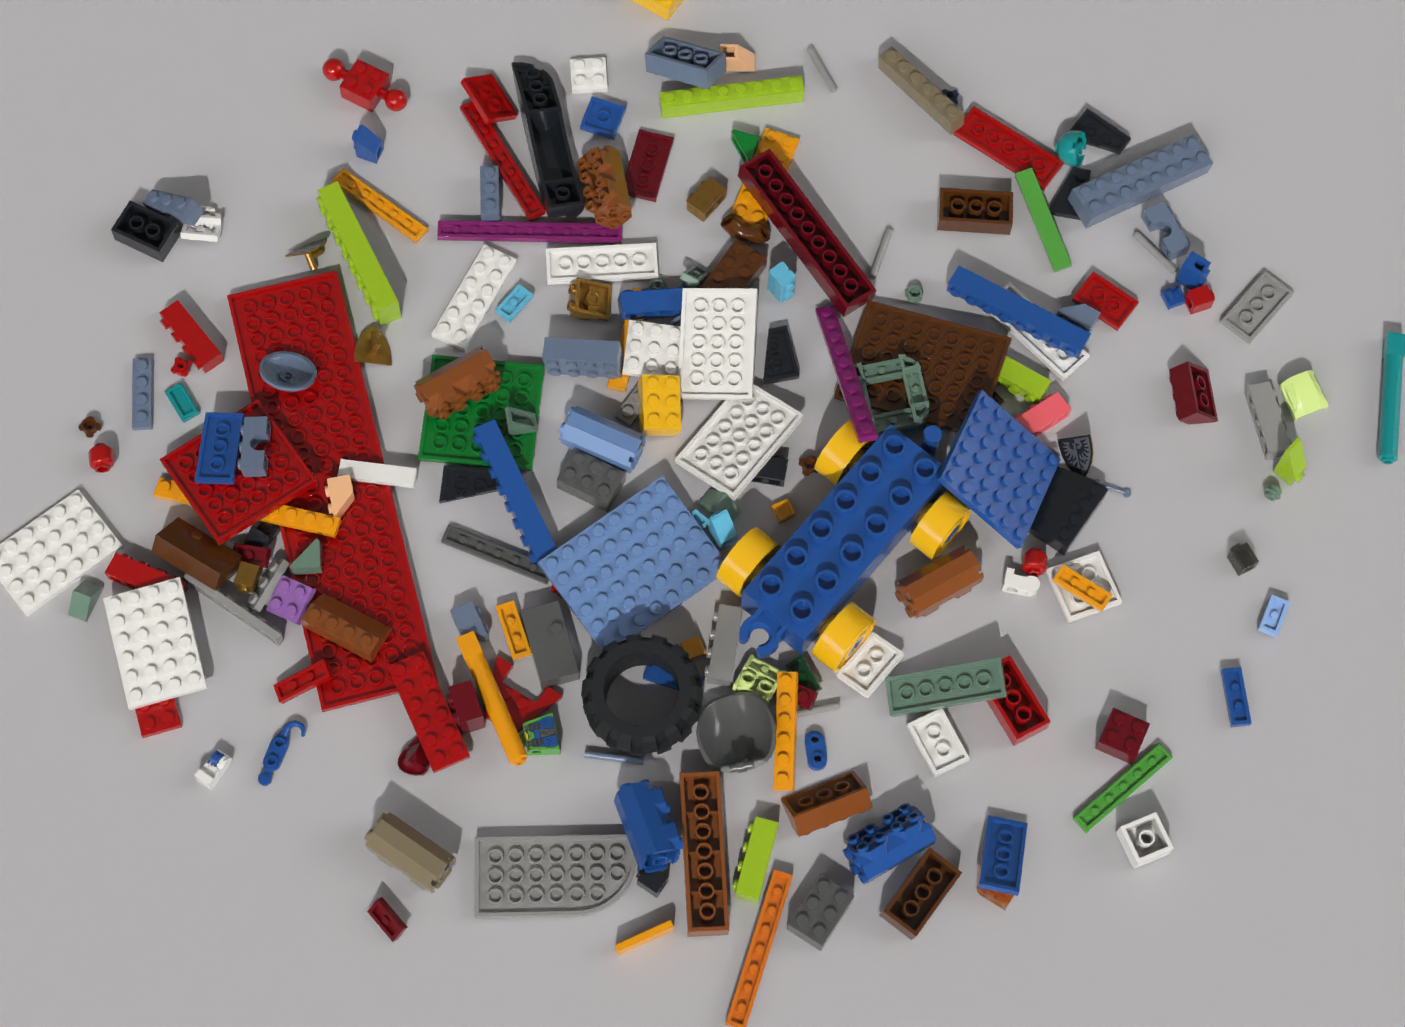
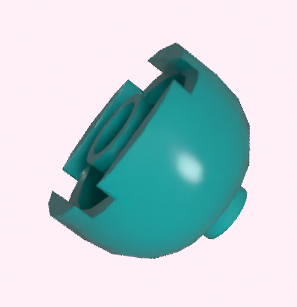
[1055,130,1086,167]

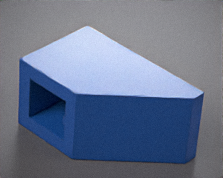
[352,124,384,164]

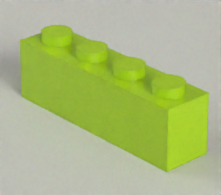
[997,356,1051,404]
[732,816,779,903]

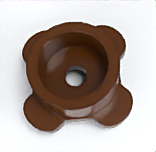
[79,416,102,438]
[799,456,818,476]

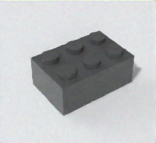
[557,448,626,512]
[787,874,855,951]

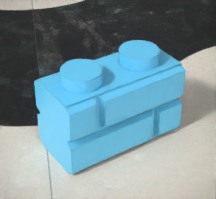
[767,262,796,302]

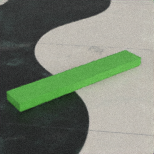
[1015,168,1072,272]
[1073,743,1173,833]

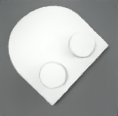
[180,206,222,242]

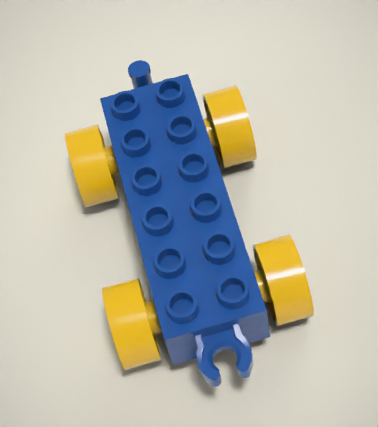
[716,419,972,673]

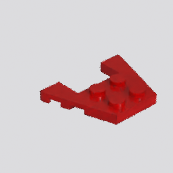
[482,656,563,733]

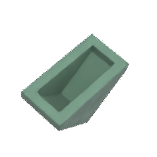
[505,406,538,436]
[699,489,741,522]
[290,538,322,575]
[68,580,104,622]

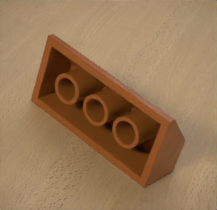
[301,593,392,662]
[781,770,873,837]

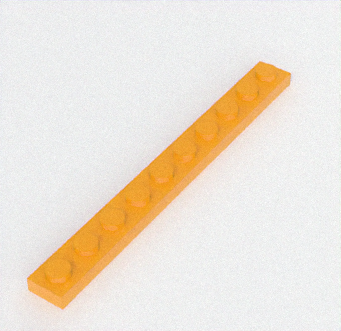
[153,477,342,538]

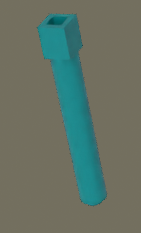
[1378,332,1405,464]

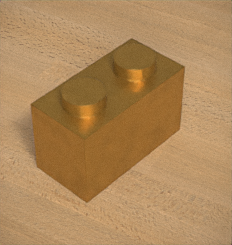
[686,177,727,222]

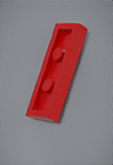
[273,659,333,704]

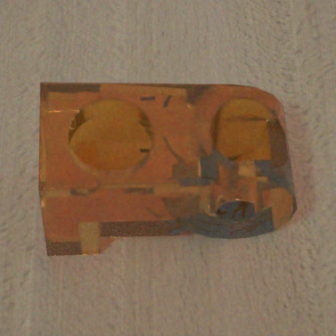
[976,881,1014,910]

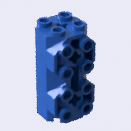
[614,779,684,873]
[843,803,936,884]

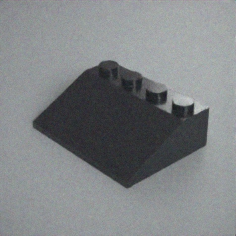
[1028,466,1109,556]

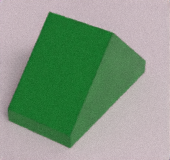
[731,129,759,163]

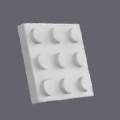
[622,320,681,377]
[1045,551,1122,623]

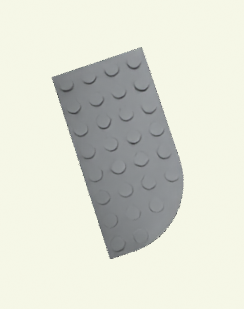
[475,834,637,919]

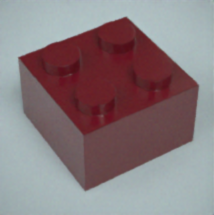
[446,680,485,735]
[1095,707,1150,765]

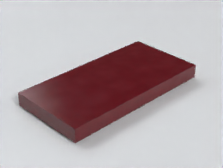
[625,129,674,202]

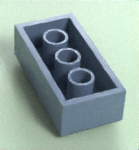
[645,36,726,89]
[542,337,624,379]

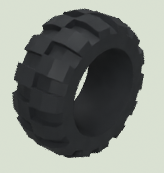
[581,633,703,757]

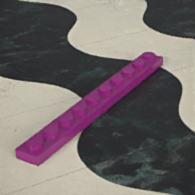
[437,220,622,244]
[815,305,877,443]

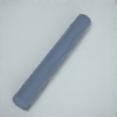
[584,750,644,765]

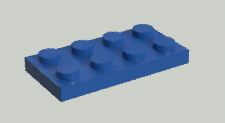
[195,412,245,485]
[978,815,1028,896]

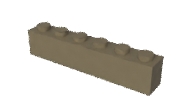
[878,46,965,135]

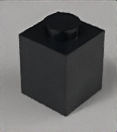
[636,868,668,898]

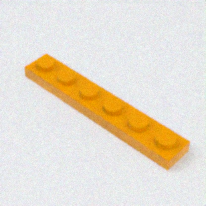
[773,672,798,791]

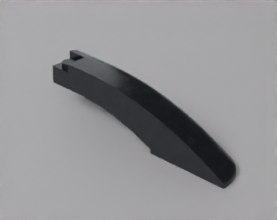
[511,62,585,221]

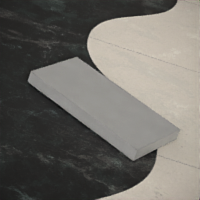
[1220,270,1294,344]

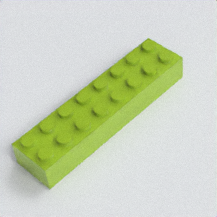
[316,181,401,326]

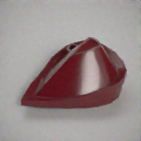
[397,737,430,776]

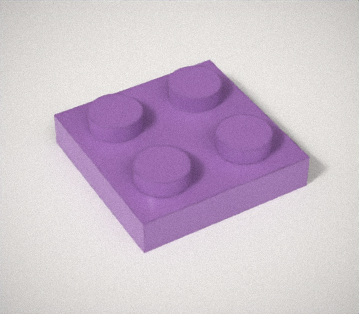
[266,575,316,625]

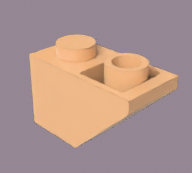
[719,44,755,72]
[324,474,355,518]

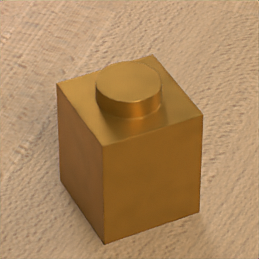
[234,561,262,594]

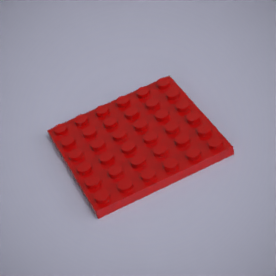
[159,399,318,545]

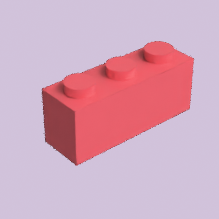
[1014,392,1071,437]

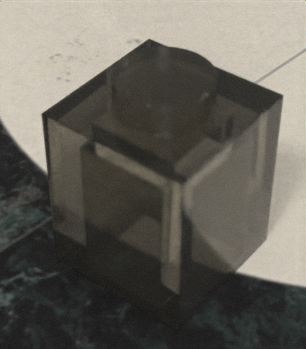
[1227,542,1259,576]

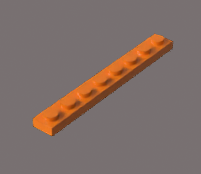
[725,869,793,1027]

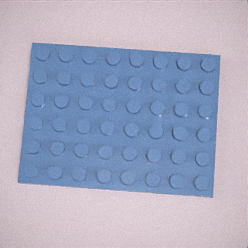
[537,476,725,652]

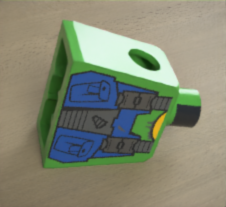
[519,713,560,755]

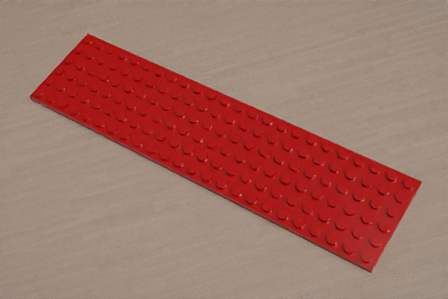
[227,270,439,712]

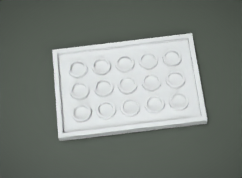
[678,288,758,400]
[674,384,804,501]
[0,490,124,616]
[103,577,208,710]

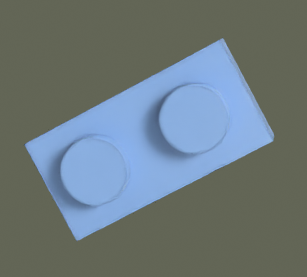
[1258,595,1290,638]

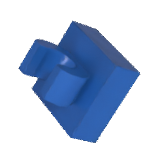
[1160,285,1186,310]

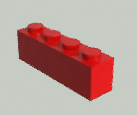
[159,300,224,374]
[105,552,188,594]

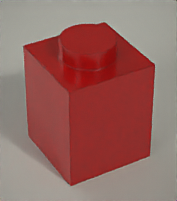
[1184,285,1215,315]

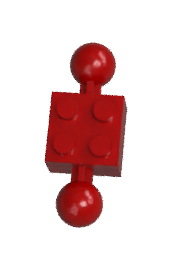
[322,58,408,112]

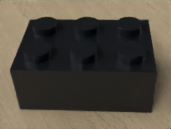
[111,200,181,262]

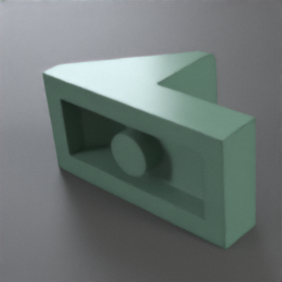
[680,264,711,288]

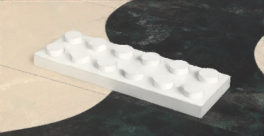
[546,243,658,285]
[431,244,517,352]
[991,282,1090,381]

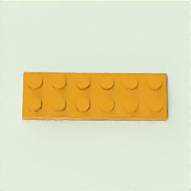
[730,128,800,226]

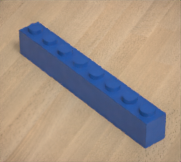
[946,265,1091,359]
[472,419,557,568]

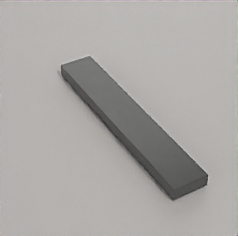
[441,525,549,585]

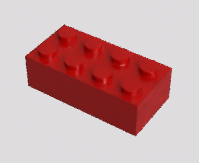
[987,655,1051,746]

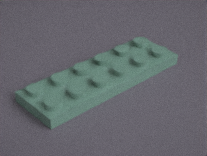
[885,657,1007,717]

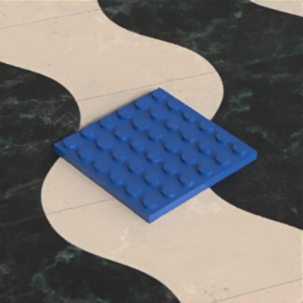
[936,390,1061,549]

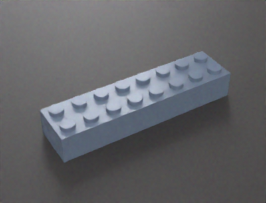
[1068,134,1213,228]

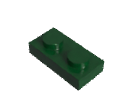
[785,655,822,692]

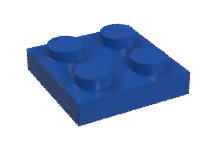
[580,96,626,140]

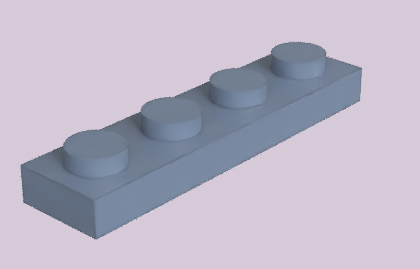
[132,358,153,431]

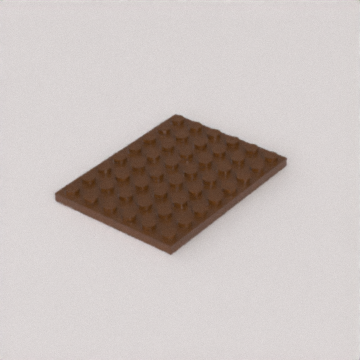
[834,300,1012,432]

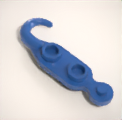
[258,720,306,786]

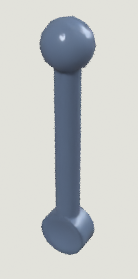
[1094,479,1131,498]

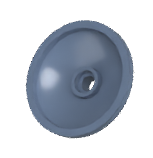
[259,351,317,392]

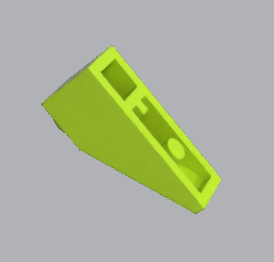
[1273,437,1307,486]

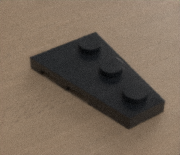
[763,326,800,385]

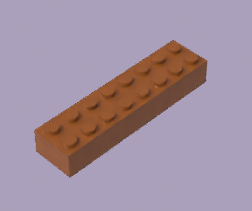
[679,771,729,937]

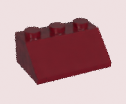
[1169,361,1218,425]

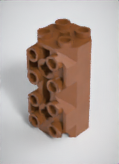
[577,145,632,229]
[414,346,501,420]
[895,545,984,618]

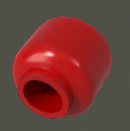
[88,443,115,473]
[1022,548,1048,577]

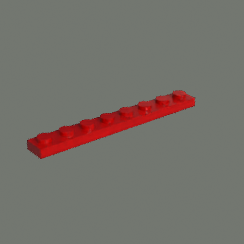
[460,101,545,222]

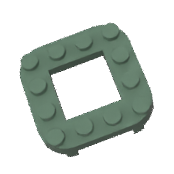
[854,354,929,435]

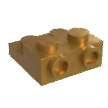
[567,277,612,321]

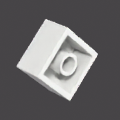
[1116,812,1174,869]

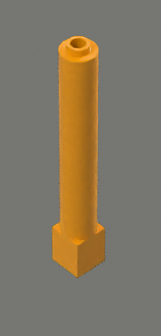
[455,630,528,766]

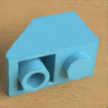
[709,509,738,550]

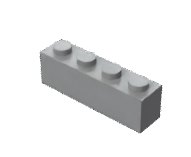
[1245,381,1292,460]
[704,604,742,687]

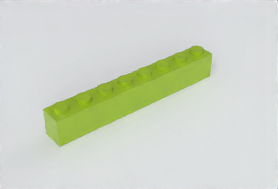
[659,75,805,119]

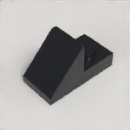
[244,521,281,548]

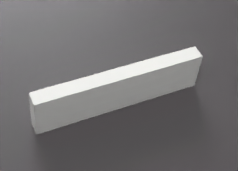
[337,459,417,488]

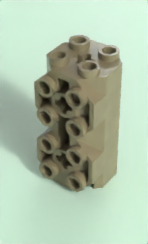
[364,812,456,894]

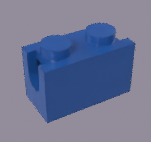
[1176,251,1211,290]

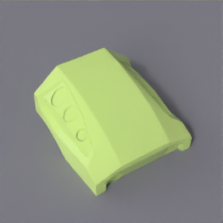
[1279,370,1329,421]
[732,654,786,706]

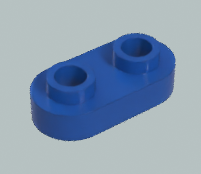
[804,731,827,771]

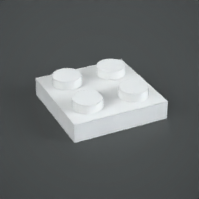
[570,57,608,94]

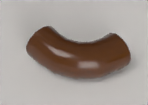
[720,214,770,244]

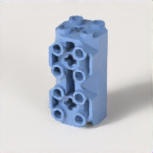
[559,406,646,473]

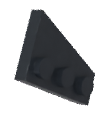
[1070,108,1131,154]
[1049,167,1091,220]
[439,465,498,504]

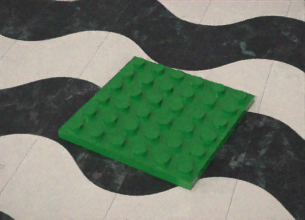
[418,355,545,471]

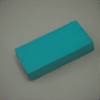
[164,382,200,423]

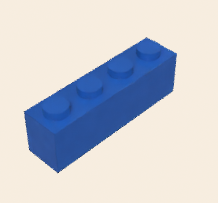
[617,286,693,320]

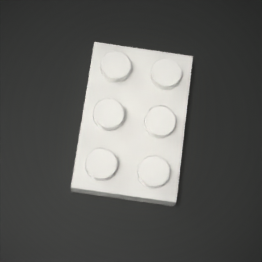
[836,632,904,699]
[907,708,970,777]

